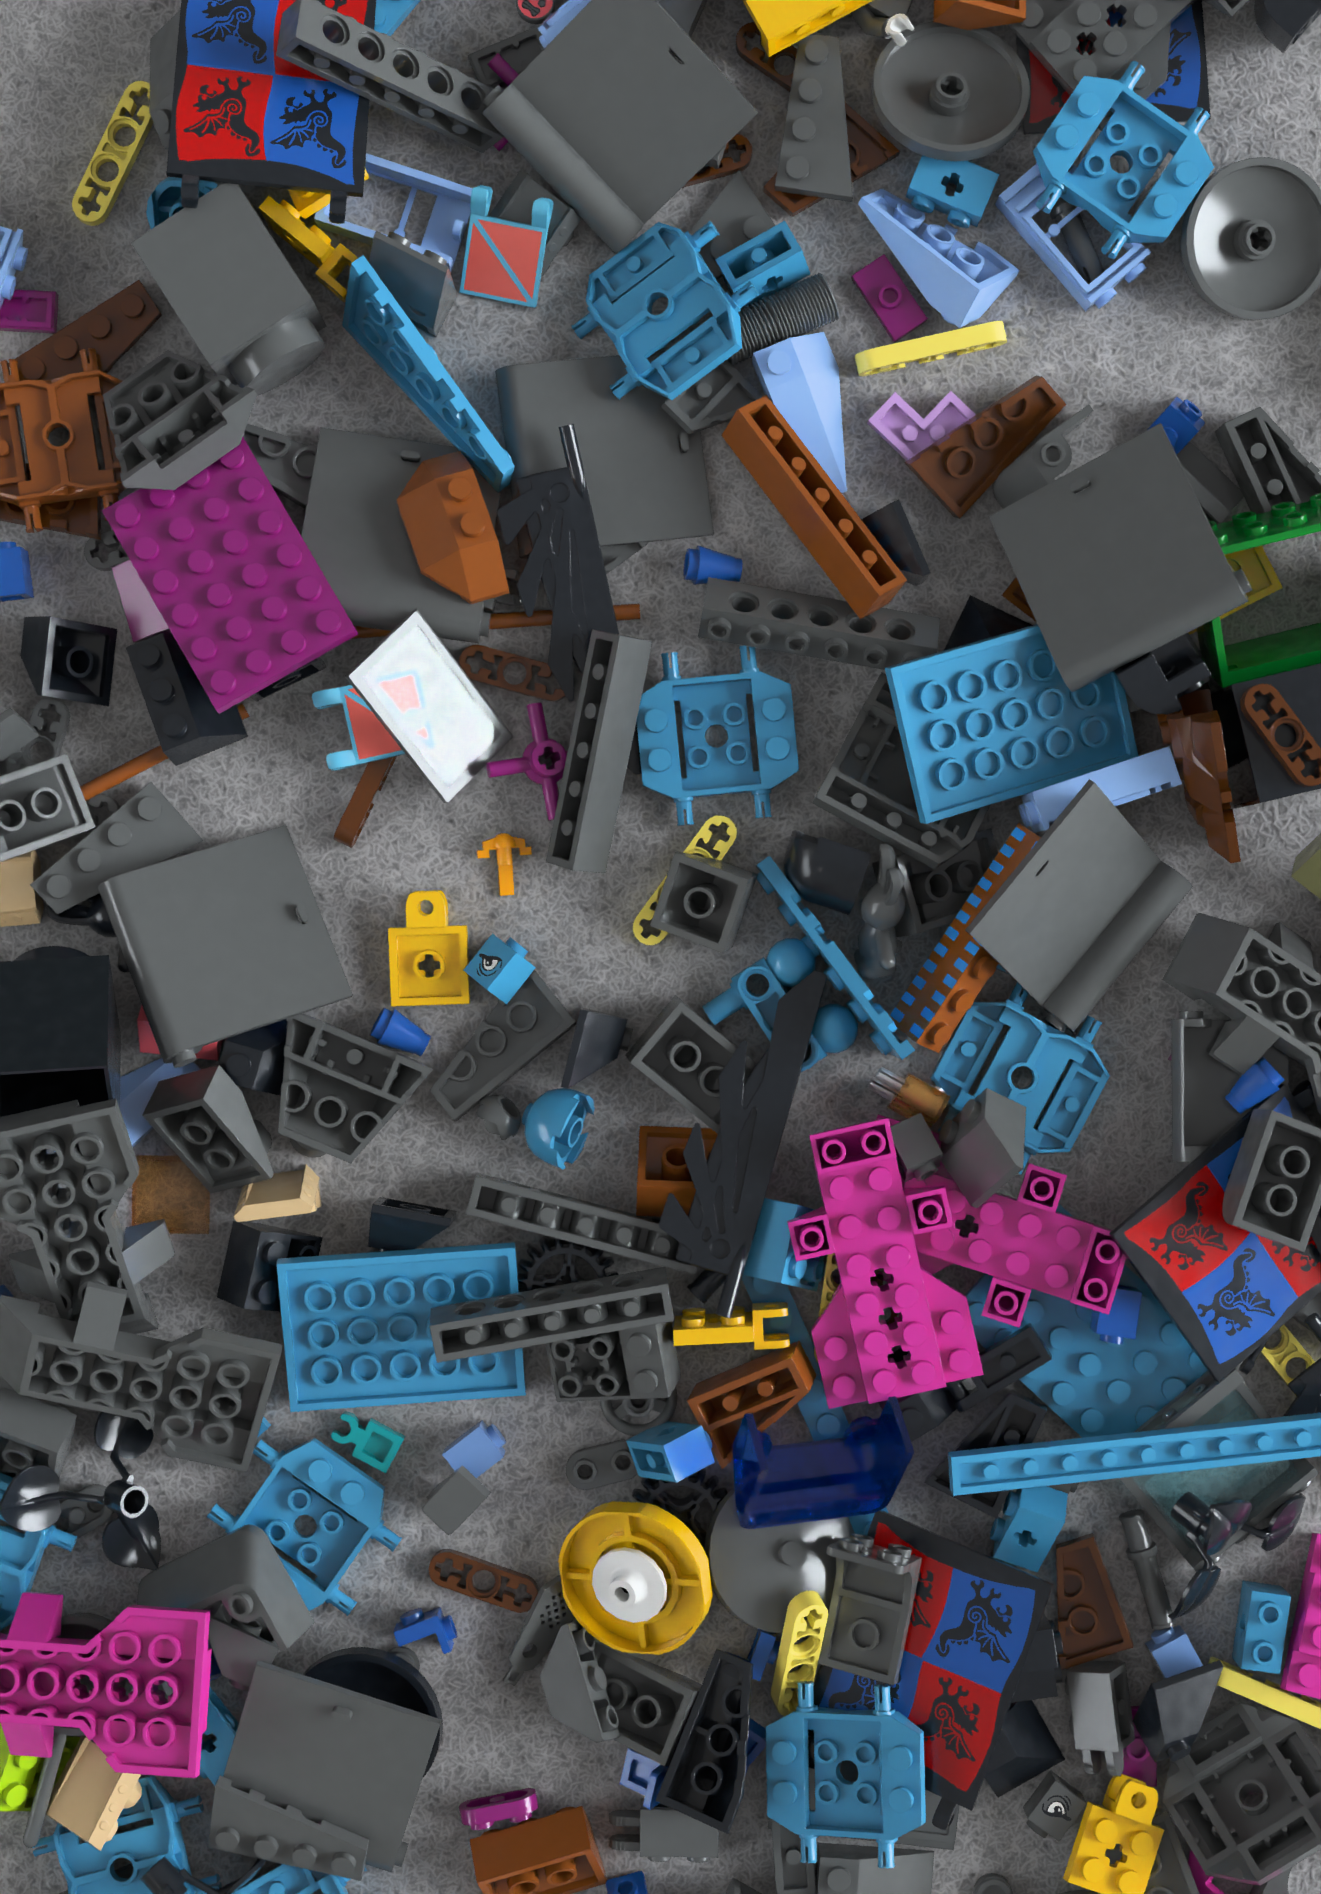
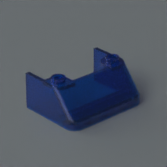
[732,1396,914,1529]

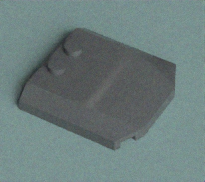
[812,672,990,869]

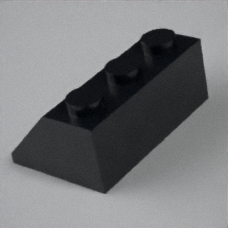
[126,633,249,766]

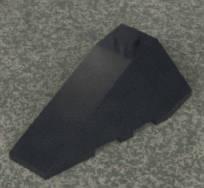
[656,1649,754,1834]

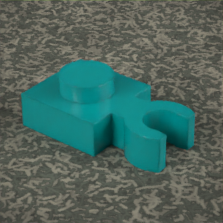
[331,1411,406,1473]

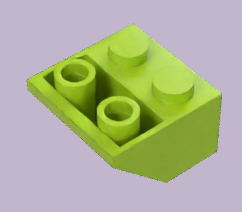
[0,1723,80,1811]

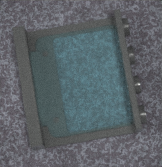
[1119,1369,1319,1572]

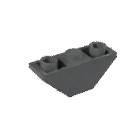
[539,1622,620,1743]

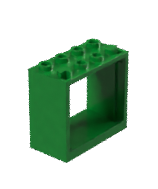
[1197,493,1321,689]

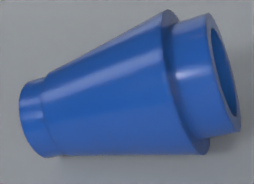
[683,546,743,585]
[370,1008,431,1056]
[1225,1057,1285,1114]

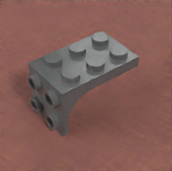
[818,1534,922,1685]

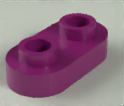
[459,1788,539,1830]

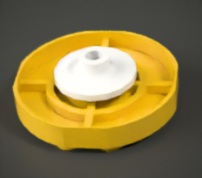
[558,1501,713,1655]

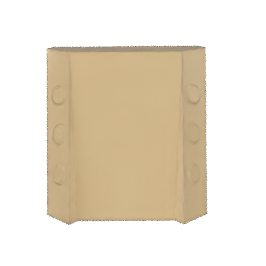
[0,850,44,927]
[234,1164,322,1222]
[46,1736,142,1851]

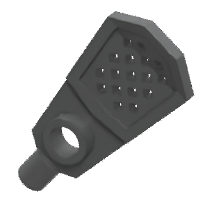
[502,1575,575,1686]

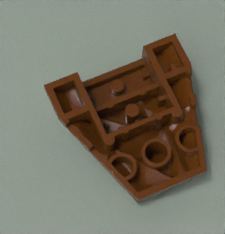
[1157,682,1241,863]

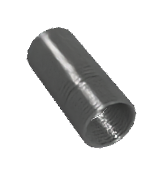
[727,273,839,366]

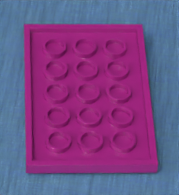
[101,437,358,714]

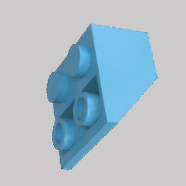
[743,1198,825,1291]

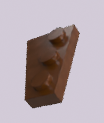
[763,102,900,217]
[1056,1533,1134,1670]

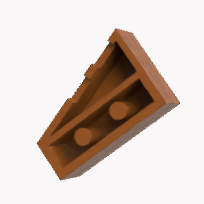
[687,1341,817,1469]

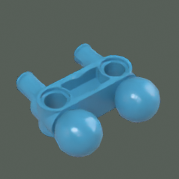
[702,938,858,1073]

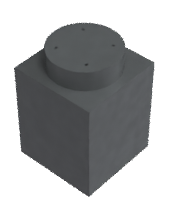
[131,183,326,396]

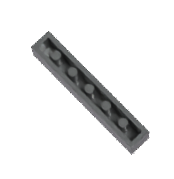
[546,629,653,873]

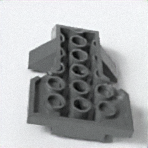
[1008,0,1250,131]
[1162,913,1321,1115]
[0,1098,175,1334]
[0,1281,283,1472]

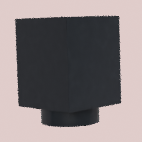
[1211,663,1321,809]
[0,946,121,1117]

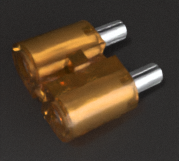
[868,1067,951,1128]

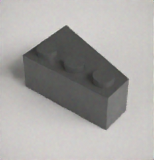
[1215,407,1321,514]

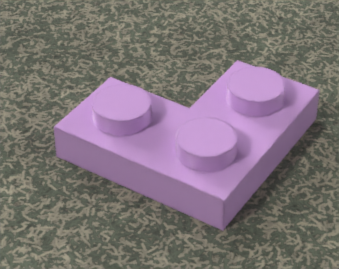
[867,391,976,461]

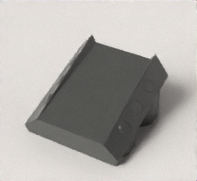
[489,171,581,277]

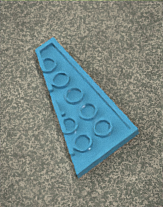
[342,255,515,493]
[756,855,915,1060]

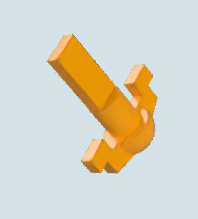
[477,833,532,896]

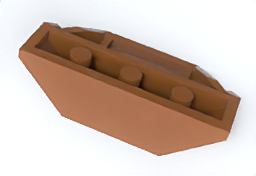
[397,451,509,604]

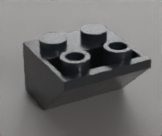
[217,1221,323,1312]

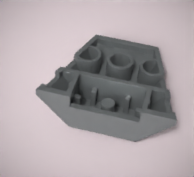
[103,350,257,490]
[278,1013,434,1164]

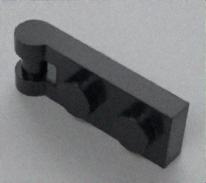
[943,1322,1052,1413]

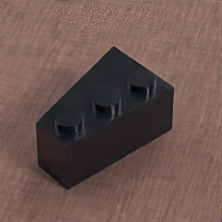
[924,1389,1047,1519]

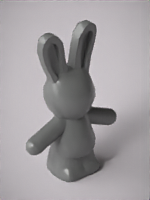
[854,843,905,978]

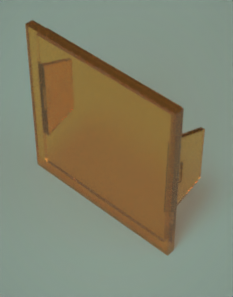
[132,1155,210,1234]

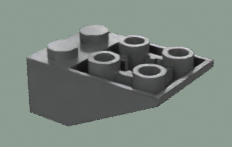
[369,231,457,337]
[546,1321,681,1402]

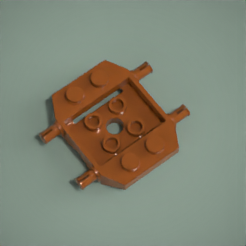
[0,348,127,533]

